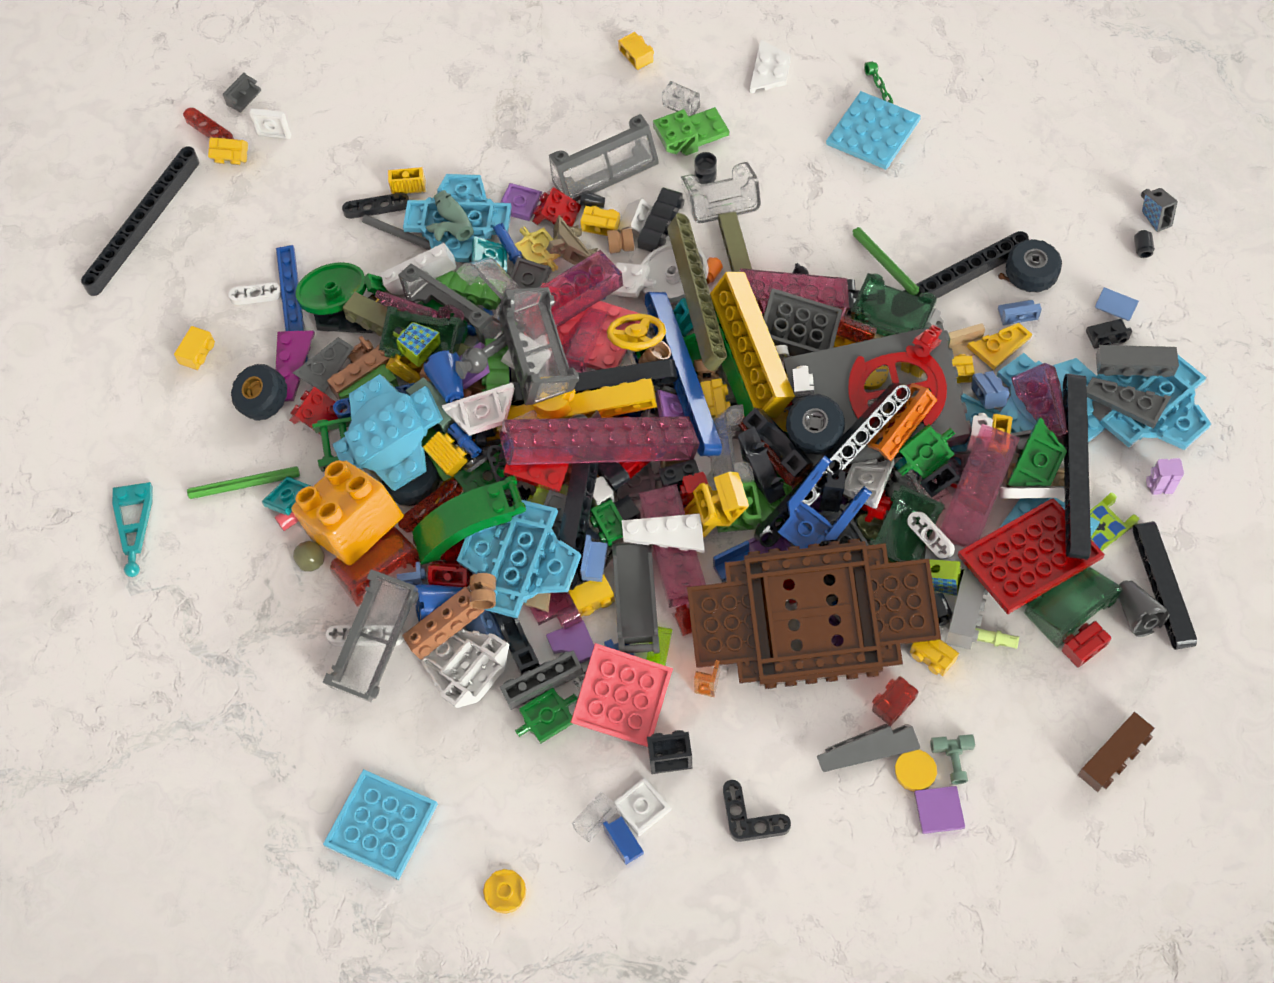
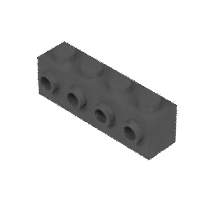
[1096,345,1179,377]
[500,650,584,710]

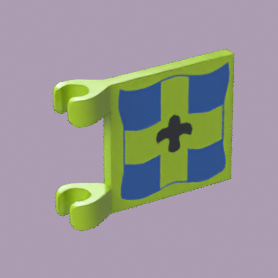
[1090,492,1139,551]

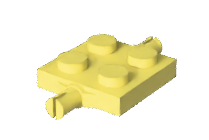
[515,226,560,272]

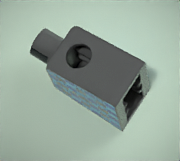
[1141,188,1178,232]

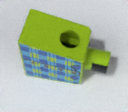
[393,323,441,367]
[929,559,962,596]

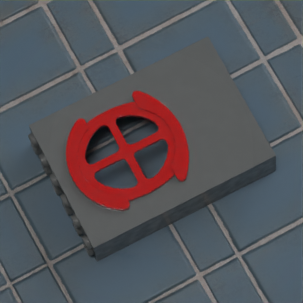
[784,324,972,474]

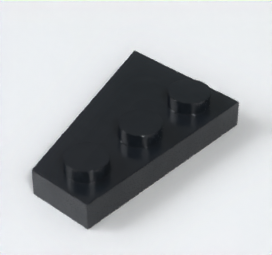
[314,310,373,334]

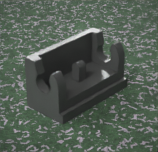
[223,72,261,113]

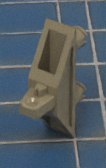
[546,215,601,274]

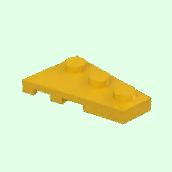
[967,323,1033,370]

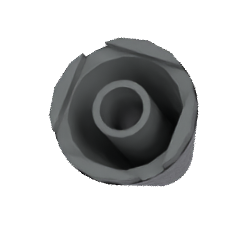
[1116,580,1170,637]

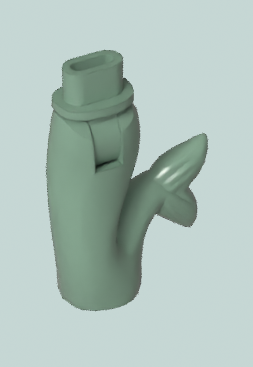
[425,190,474,241]

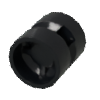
[694,152,717,185]

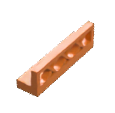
[867,383,937,461]

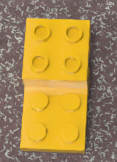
[681,472,749,539]

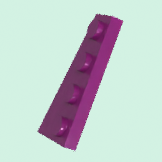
[275,330,315,402]

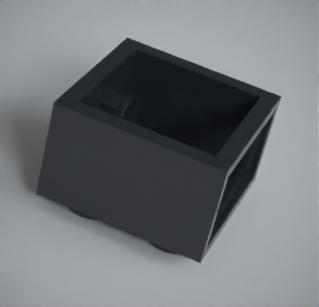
[647,730,693,774]

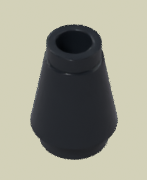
[580,191,605,208]

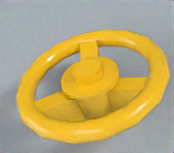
[607,313,666,352]

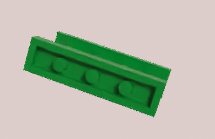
[312,417,352,472]

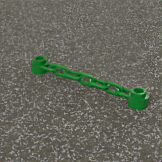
[864,61,893,104]

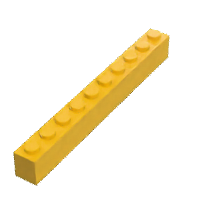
[472,379,657,443]

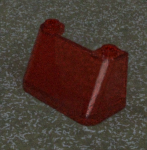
[330,526,421,607]

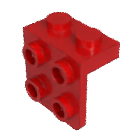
[532,187,581,227]
[289,386,343,435]

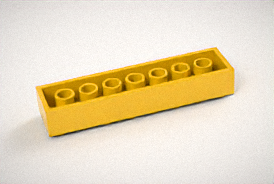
[710,272,795,418]

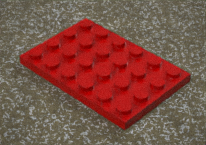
[958,498,1105,615]

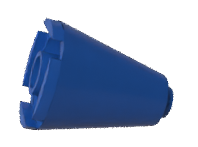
[423,350,464,403]
[414,584,463,622]

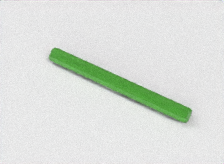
[853,227,919,296]
[187,466,300,499]

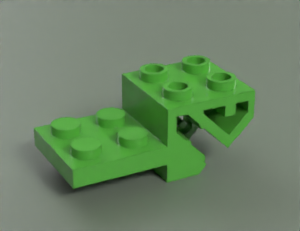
[653,107,729,155]
[717,482,792,533]

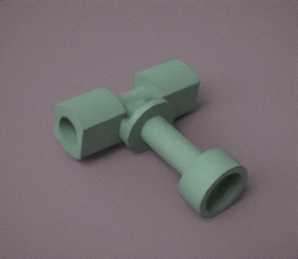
[930,734,975,785]

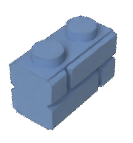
[971,371,1009,409]

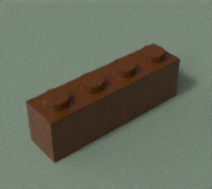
[1078,711,1155,792]

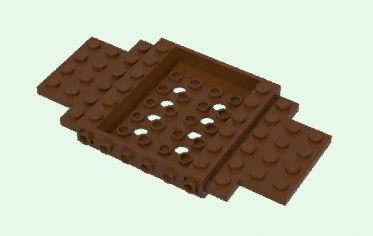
[687,539,941,689]

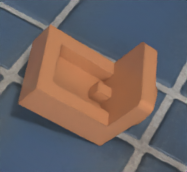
[348,336,374,363]

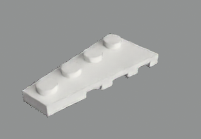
[622,514,705,553]

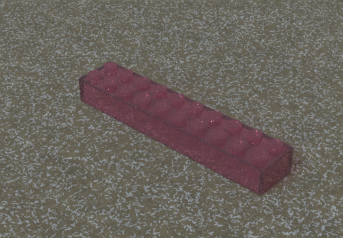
[500,416,699,465]

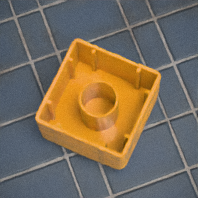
[291,460,404,565]

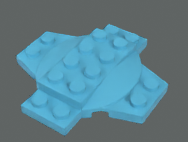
[403,174,512,262]
[996,353,1105,442]
[1097,355,1211,450]
[332,374,443,491]
[457,500,581,618]

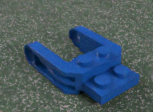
[778,456,872,549]

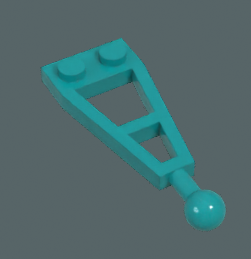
[112,482,153,577]

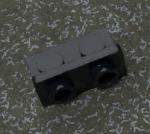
[1086,318,1132,349]
[658,459,700,496]

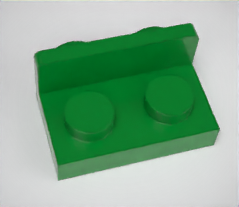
[590,500,623,548]

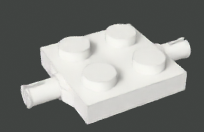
[599,262,656,298]

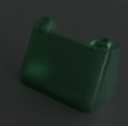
[851,273,937,337]
[379,306,466,361]
[869,485,945,563]
[1024,567,1123,648]

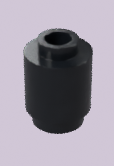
[1134,230,1155,258]

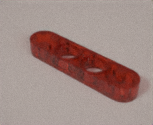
[183,108,234,139]
[398,480,463,533]

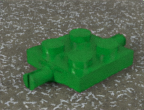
[898,424,955,479]
[515,688,578,744]

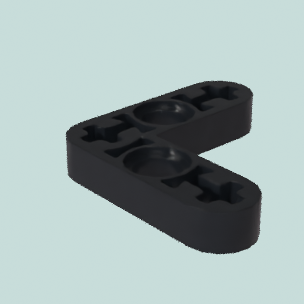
[723,780,791,842]

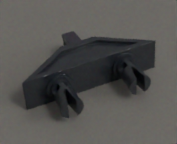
[738,426,786,504]

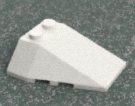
[420,628,509,708]

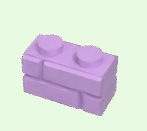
[1146,458,1184,495]

